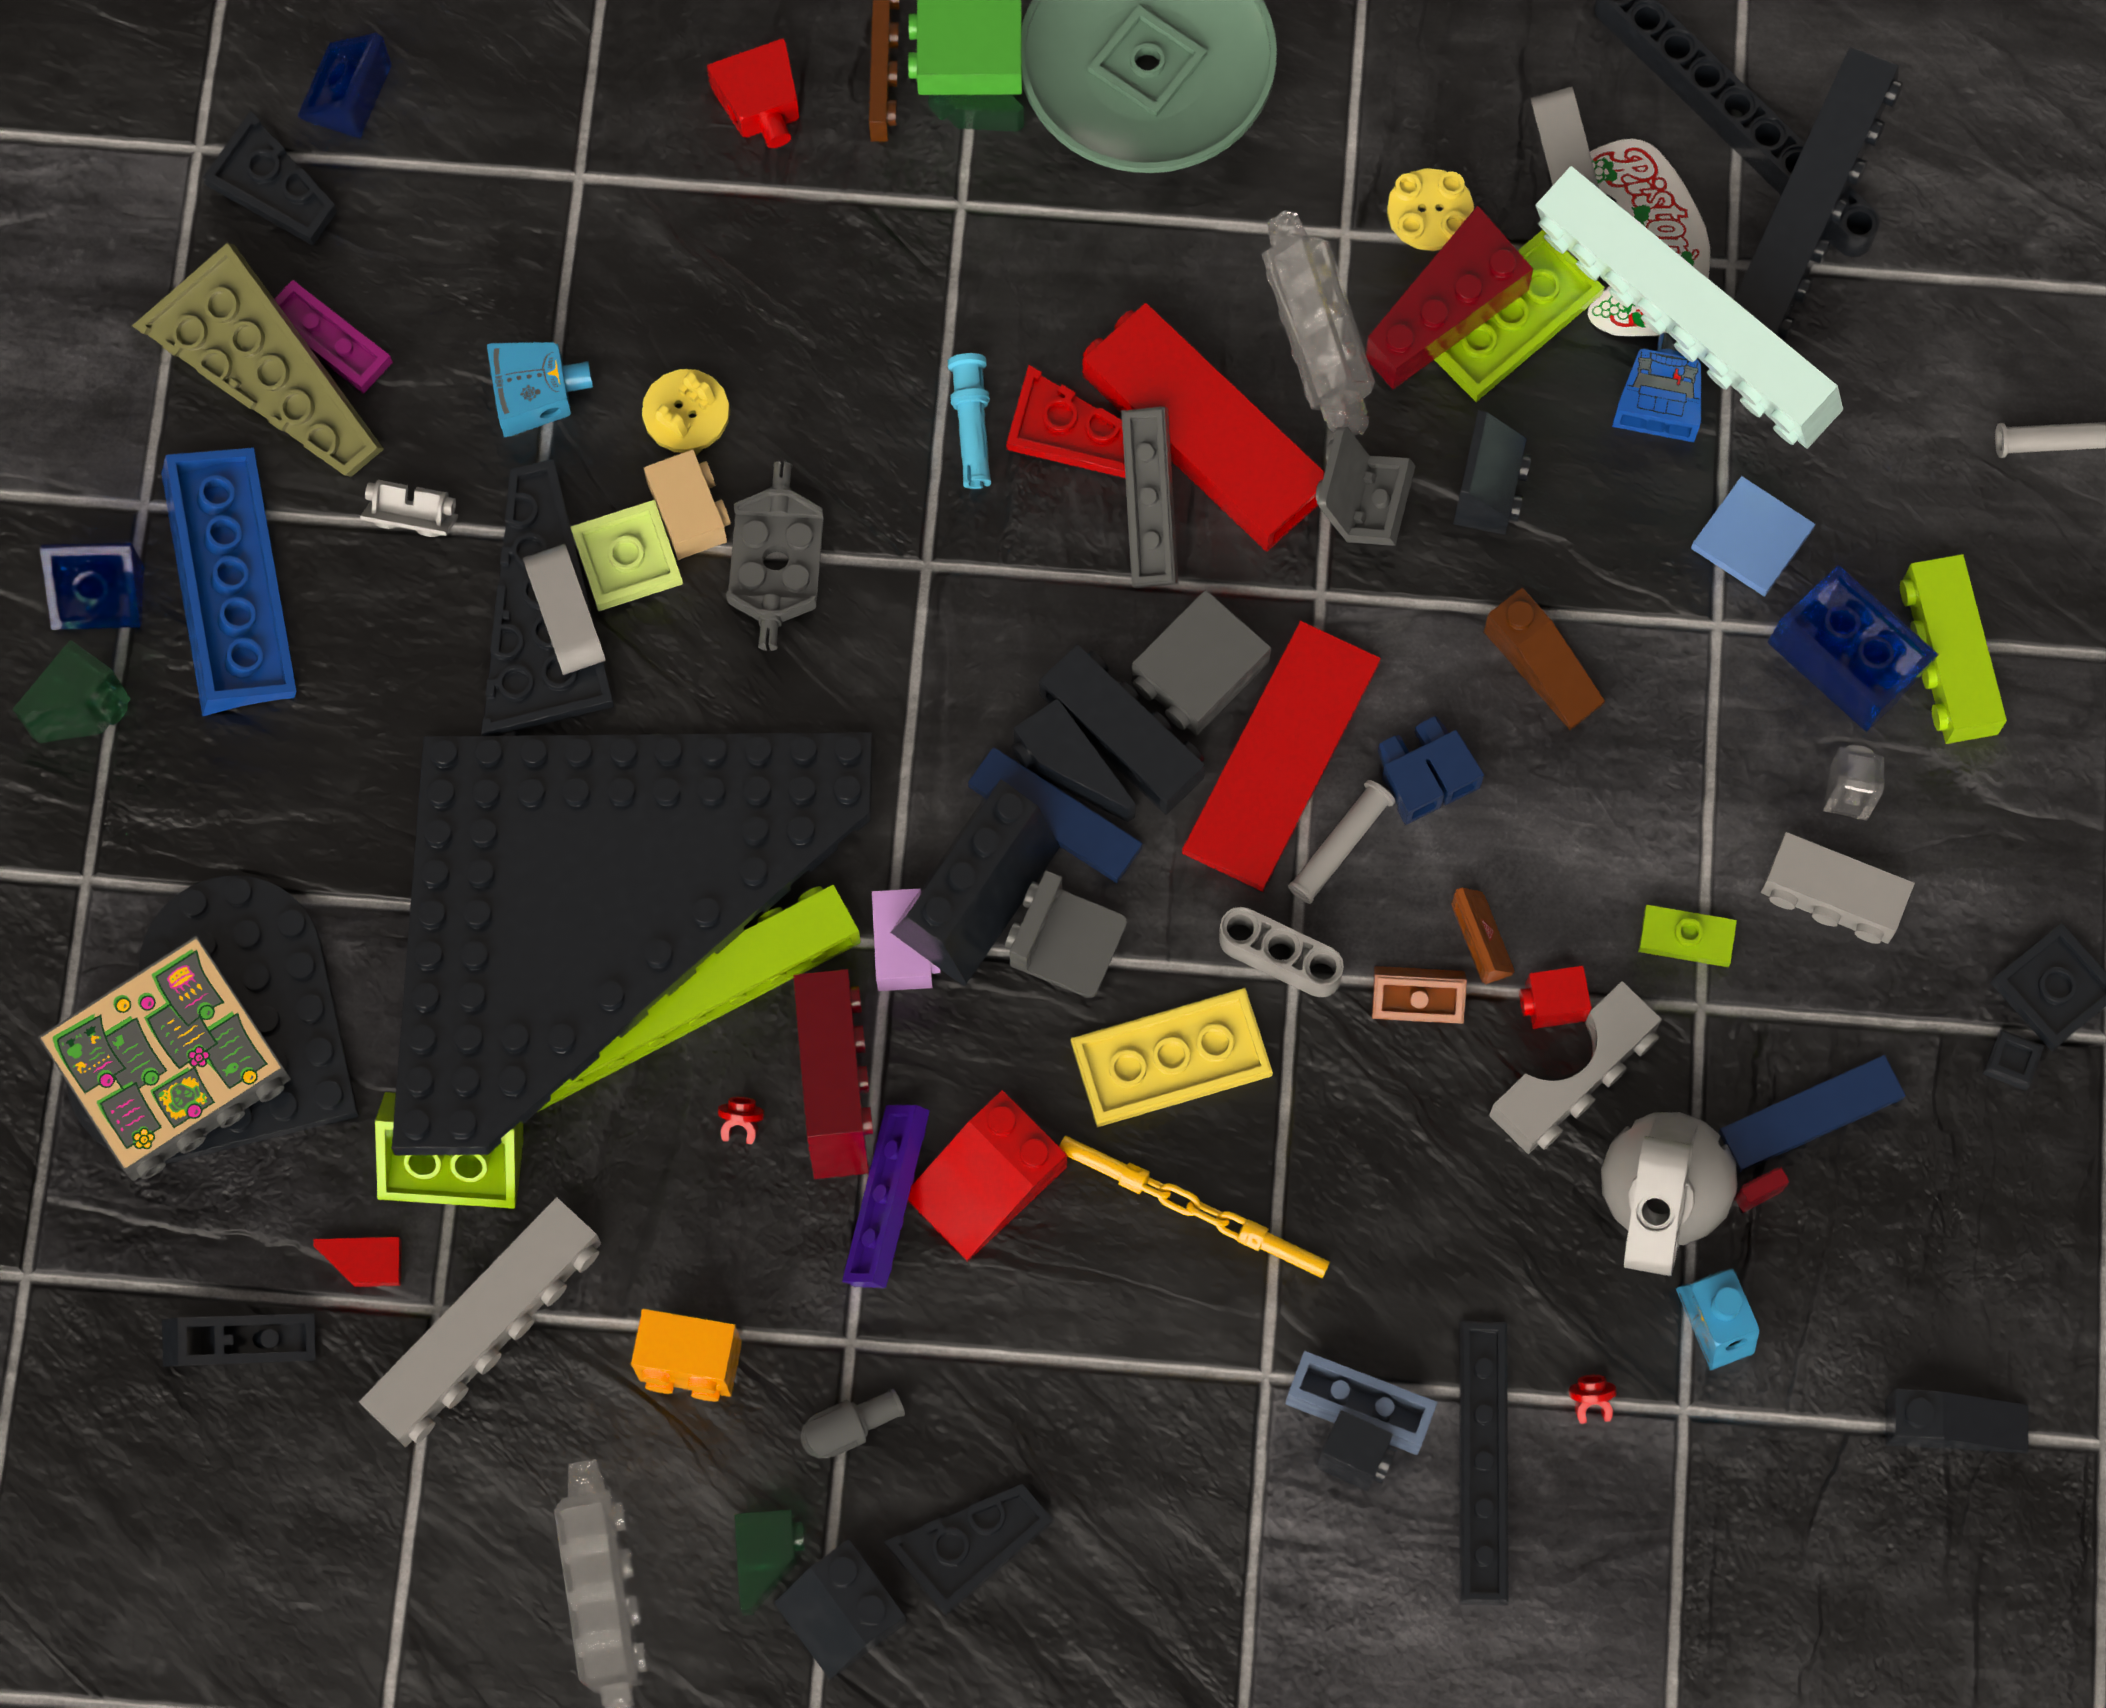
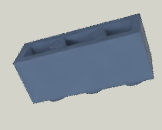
[1285,1351,1438,1455]

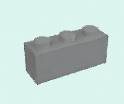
[1761,832,1915,944]

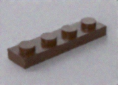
[869,0,900,142]

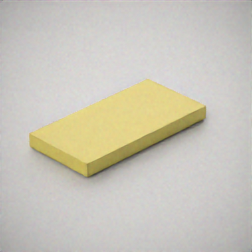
[1071,988,1273,1128]

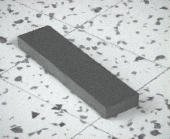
[1122,407,1179,588]

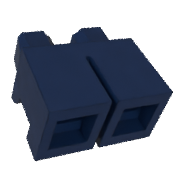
[1378,716,1484,825]

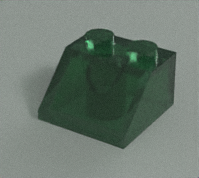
[12,640,131,743]

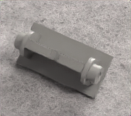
[360,479,458,537]

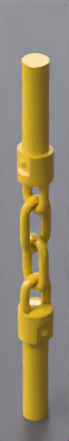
[1059,1135,1330,1279]

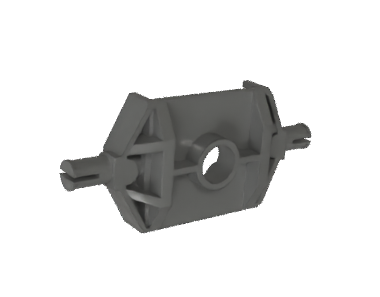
[726,461,824,651]

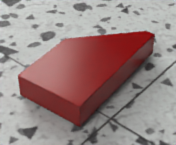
[313,1237,402,1287]

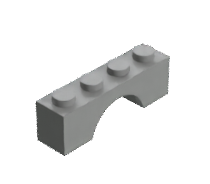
[1489,981,1662,1154]

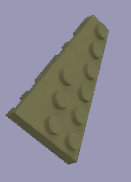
[132,243,384,477]

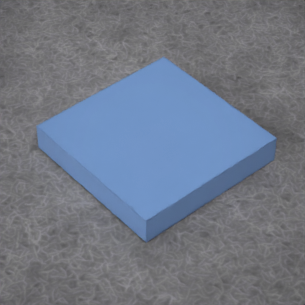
[1691,476,1816,597]

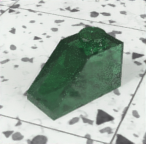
[928,94,1024,132]
[734,1510,805,1616]

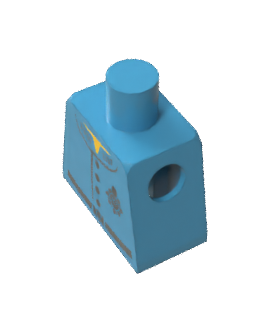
[487,342,593,437]
[1676,1268,1759,1370]

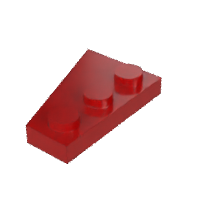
[1006,365,1125,478]

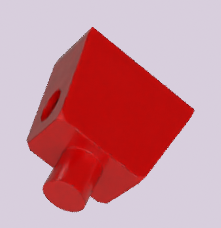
[707,38,799,148]

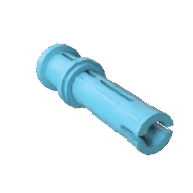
[947,353,991,489]

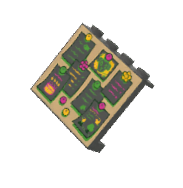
[38,936,291,1182]

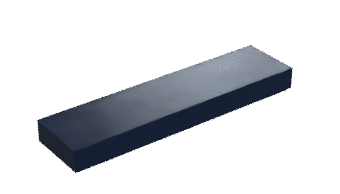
[968,747,1143,883]
[1718,1055,1906,1173]

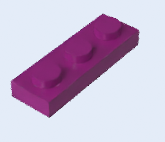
[275,280,393,394]

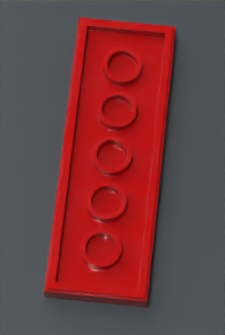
[1182,621,1381,892]

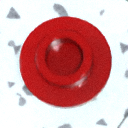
[718,1097,764,1144]
[1569,1375,1616,1424]

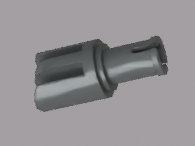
[800,1388,905,1459]

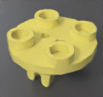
[1387,168,1474,251]
[642,369,730,455]

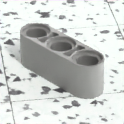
[1531,86,1599,188]
[523,544,606,675]
[1219,907,1344,997]

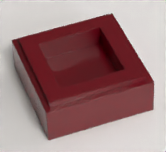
[1735,1167,1790,1213]

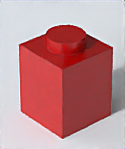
[1519,966,1592,1029]

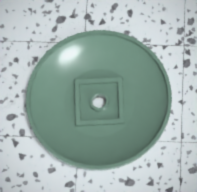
[1022,0,1277,173]

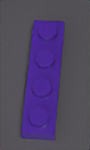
[842,1105,930,1288]

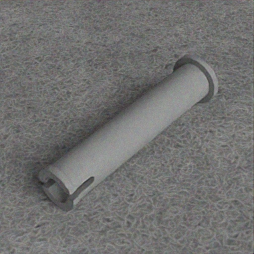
[1995,422,2106,458]
[1288,780,1396,904]

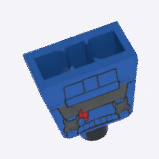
[1612,333,1701,442]

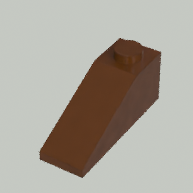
[1484,587,1605,730]

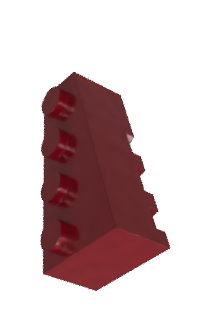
[1365,205,1533,390]
[793,969,873,1179]

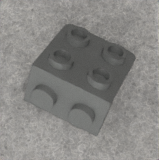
[1316,427,1415,546]
[1005,870,1127,998]

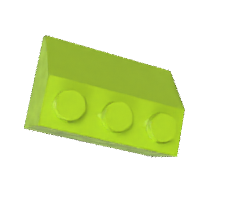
[375,1092,523,1209]

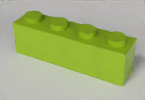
[1900,554,2007,744]

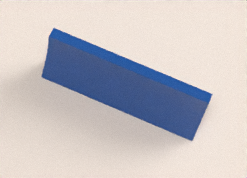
[161,448,297,717]

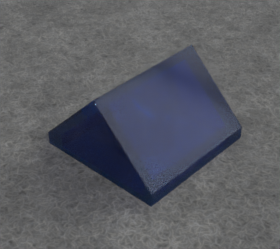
[298,33,392,138]
[40,542,144,630]

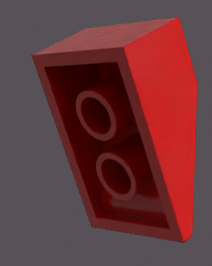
[908,1090,1067,1262]

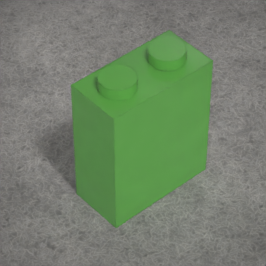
[908,0,1022,95]

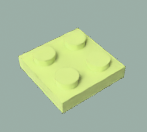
[571,500,683,612]

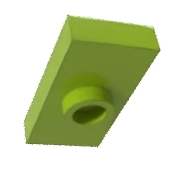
[1638,905,1737,967]

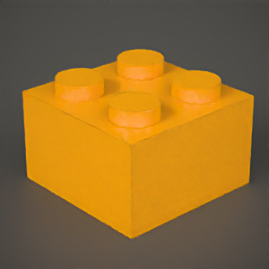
[631,1309,742,1402]

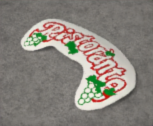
[1588,139,1710,336]

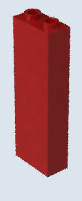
[1083,303,1325,552]

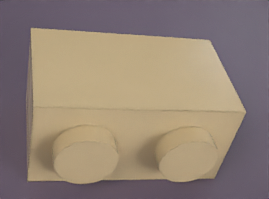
[643,449,731,560]

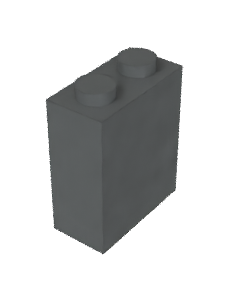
[1131,590,1271,736]

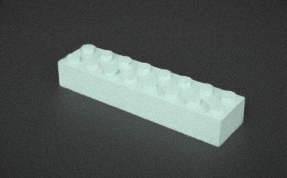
[1535,166,1843,449]

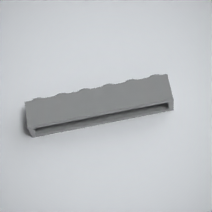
[359,1197,601,1448]

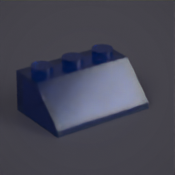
[1767,565,1939,732]

